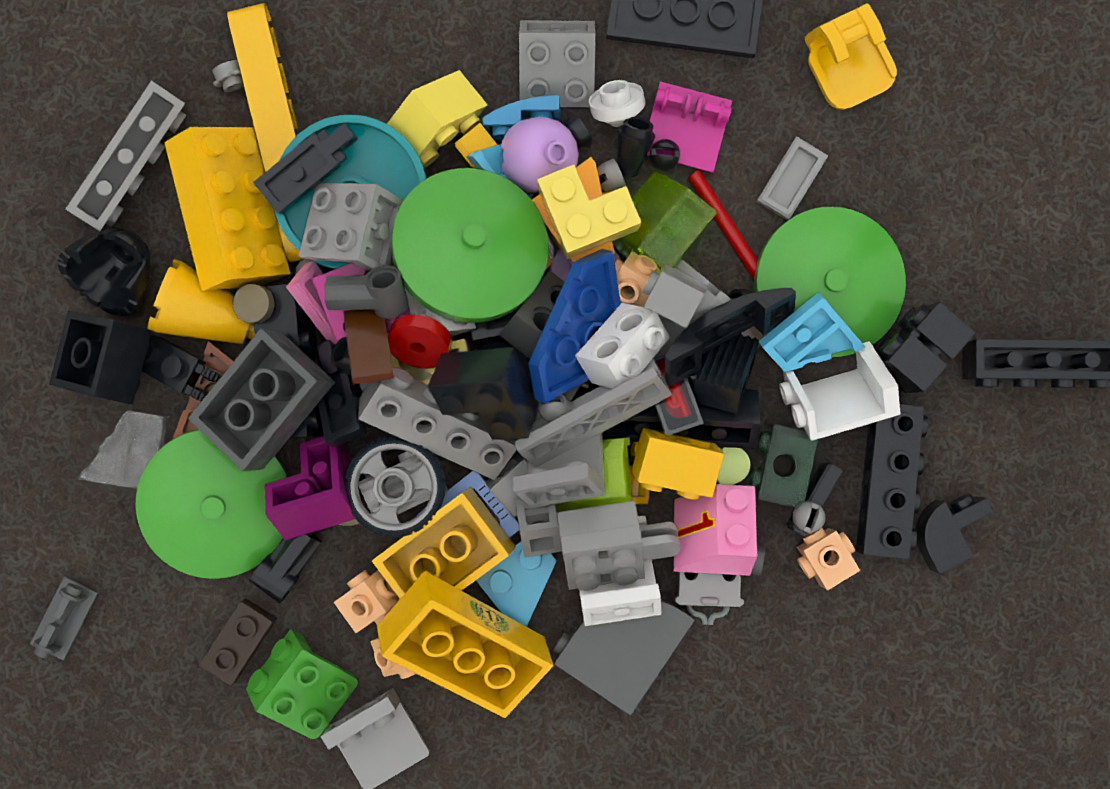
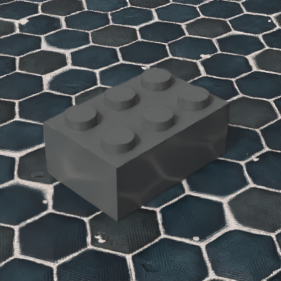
[188,328,335,471]

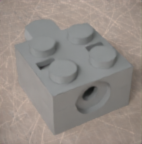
[557,501,681,591]

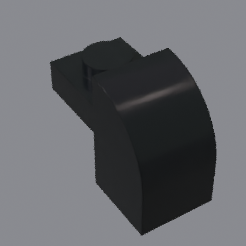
[916,494,994,574]

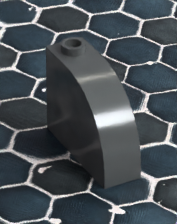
[552,598,695,716]

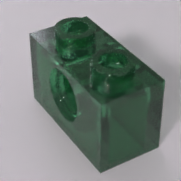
[749,424,818,507]

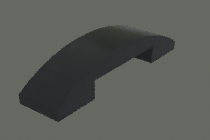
[665,288,796,387]

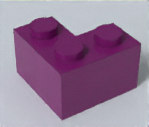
[265,436,356,540]

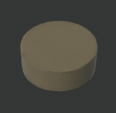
[233,284,275,324]

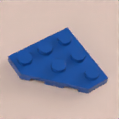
[528,249,621,403]

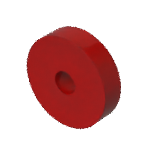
[388,314,452,369]

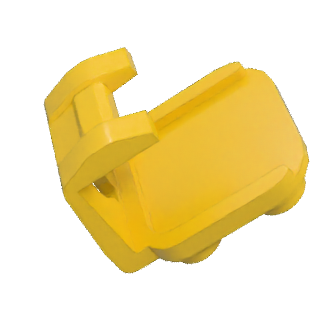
[805,3,897,110]

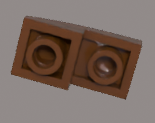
[343,309,394,384]

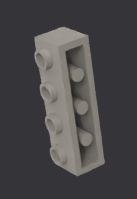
[65,81,186,231]
[358,368,517,480]

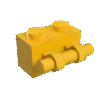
[630,428,724,500]

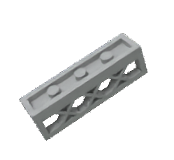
[514,358,672,467]

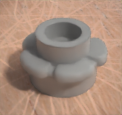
[212,60,244,92]

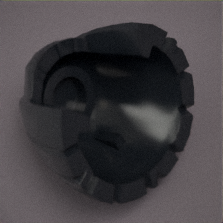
[57,228,150,316]

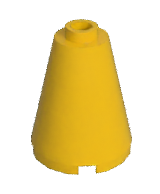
[147,259,255,344]

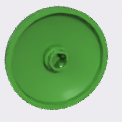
[391,168,549,323]
[754,207,906,358]
[136,429,288,579]

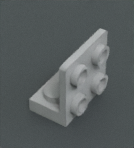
[519,20,596,107]
[299,183,404,272]
[513,433,605,508]
[321,688,430,789]

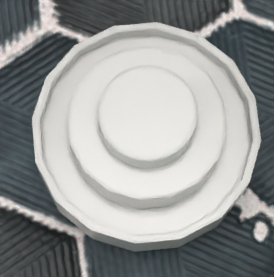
[588,80,646,127]

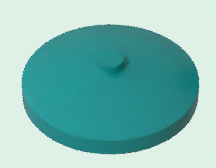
[274,115,427,269]

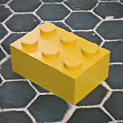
[372,486,516,599]

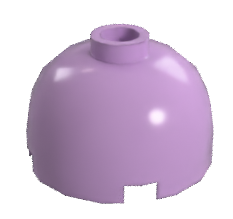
[501,117,579,194]

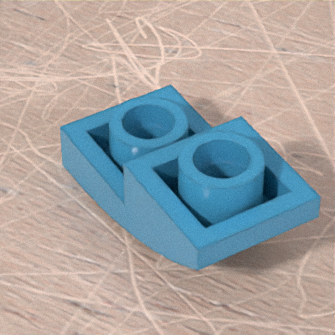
[483,95,561,142]

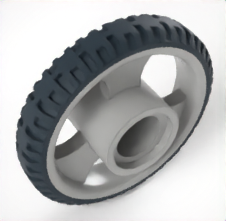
[344,436,446,537]

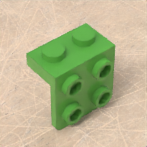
[246,629,358,739]

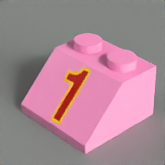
[674,484,757,576]

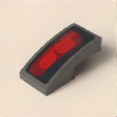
[654,354,704,436]

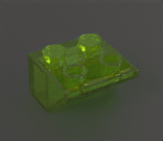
[619,171,717,270]

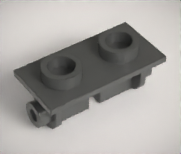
[30,576,99,661]

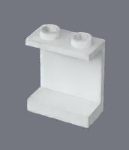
[779,341,900,441]
[579,516,661,626]

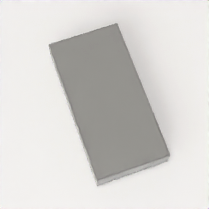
[756,136,828,221]

